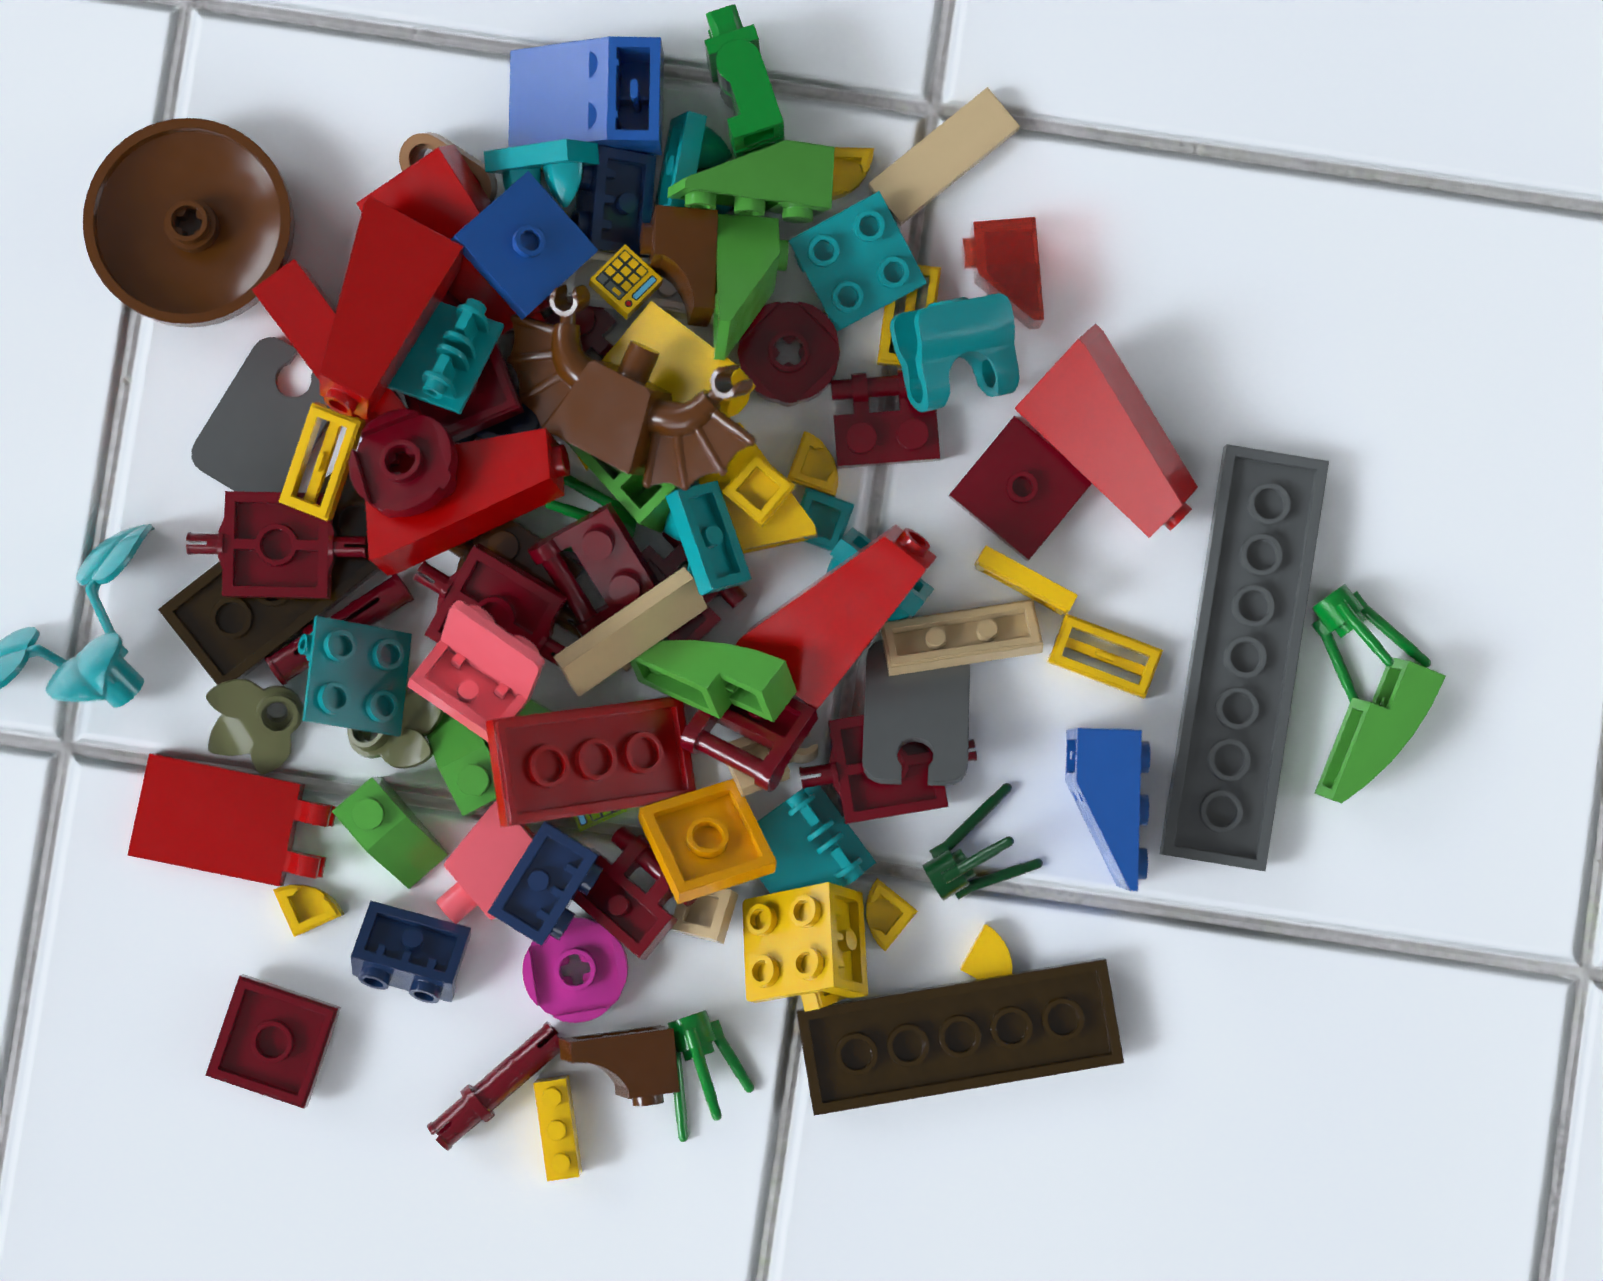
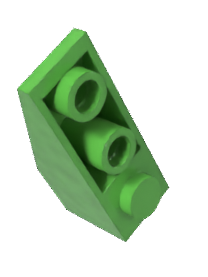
[667,140,835,224]

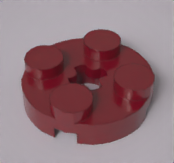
[737,301,840,406]
[349,409,458,518]

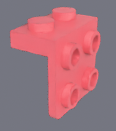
[407,600,545,742]

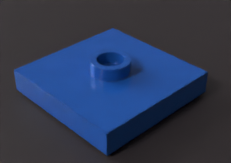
[451,171,599,320]

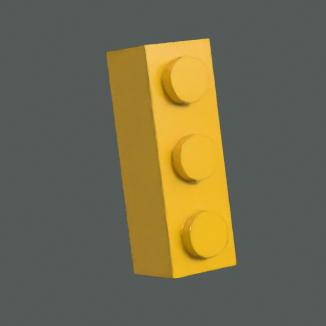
[533,1075,582,1182]

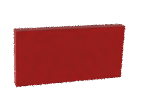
[485,697,696,827]

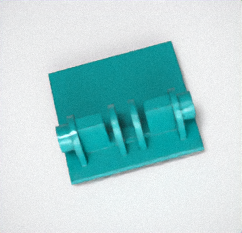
[788,191,927,332]
[388,299,504,414]
[298,616,412,737]
[757,786,876,894]

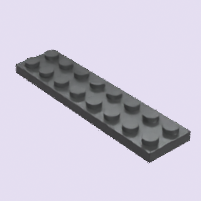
[1159,444,1329,872]

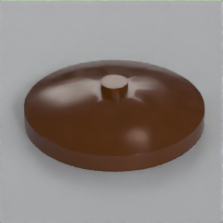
[83,118,295,328]

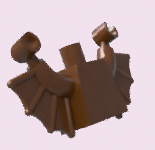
[507,285,756,491]

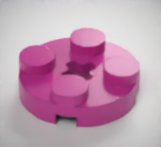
[522,916,629,1023]

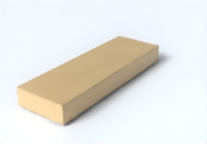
[868,87,1020,226]
[554,567,708,697]
[880,599,1043,676]

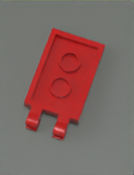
[127,753,338,887]

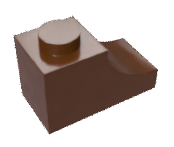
[640,205,718,327]
[559,1025,680,1106]

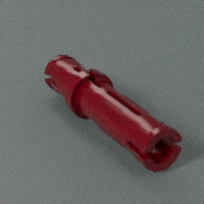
[265,574,415,685]
[427,1021,563,1151]

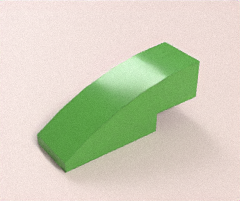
[630,640,797,723]
[1314,657,1446,804]

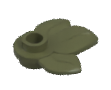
[206,679,304,775]
[347,684,444,769]

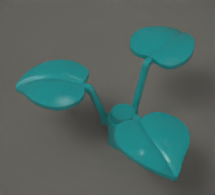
[0,523,155,708]

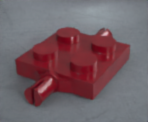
[186,491,368,599]
[413,543,568,667]
[799,715,977,824]

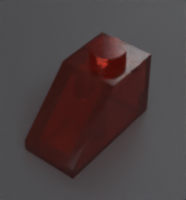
[962,217,1044,329]

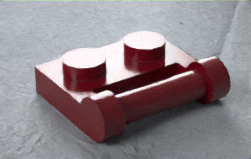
[528,503,660,637]
[680,698,818,792]

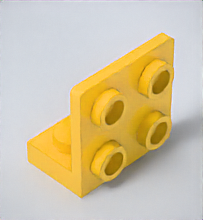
[742,882,868,1003]

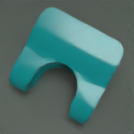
[890,293,1020,412]

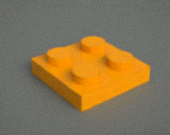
[638,779,777,904]

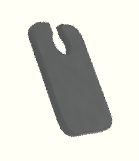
[191,337,332,492]
[862,639,970,786]

